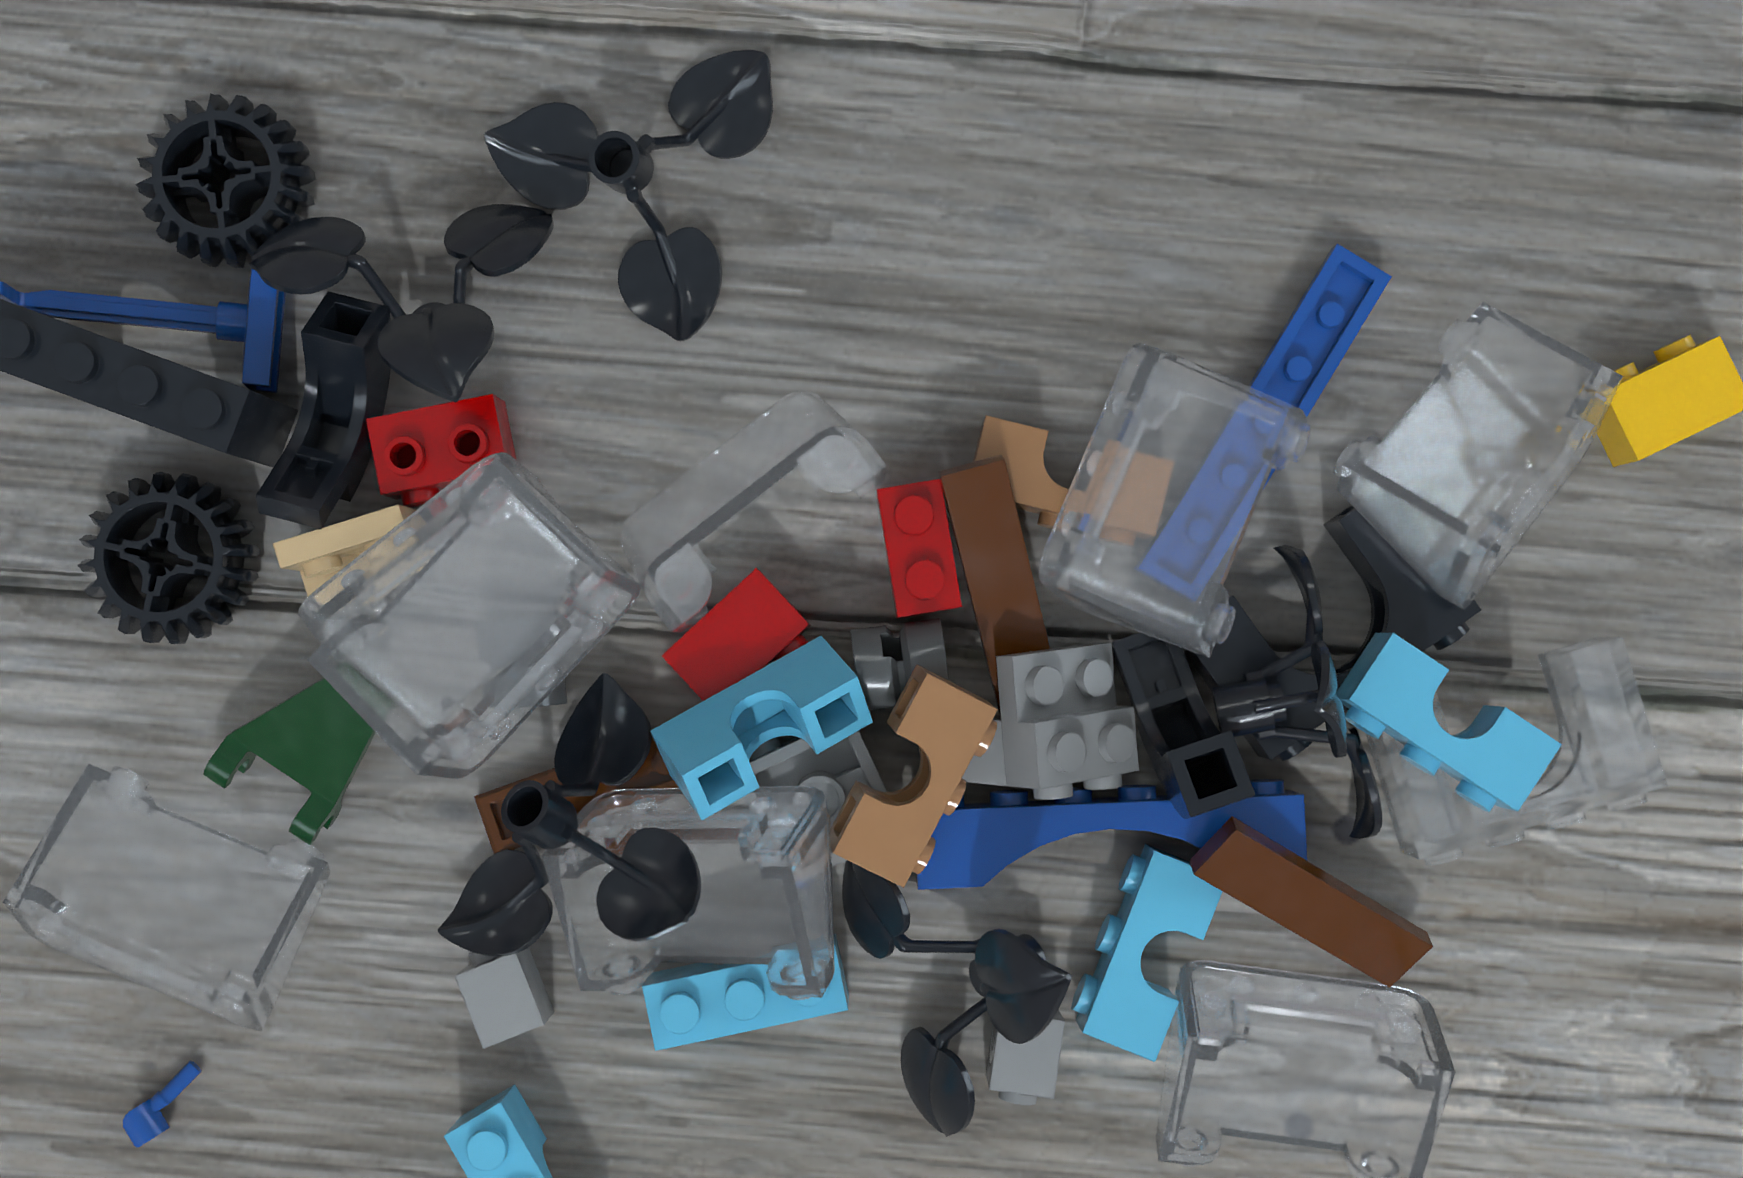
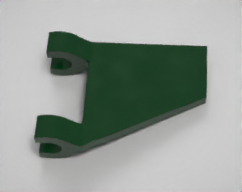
[203,672,388,845]

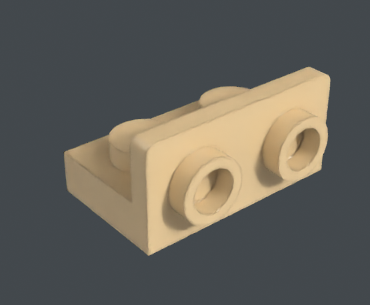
[273,504,434,606]

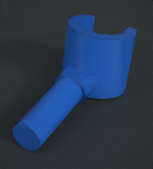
[123,1061,202,1147]

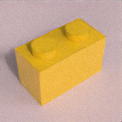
[1580,334,1743,467]

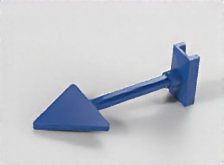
[0,269,286,393]

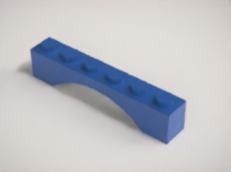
[916,779,1307,890]

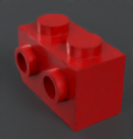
[366,394,519,507]

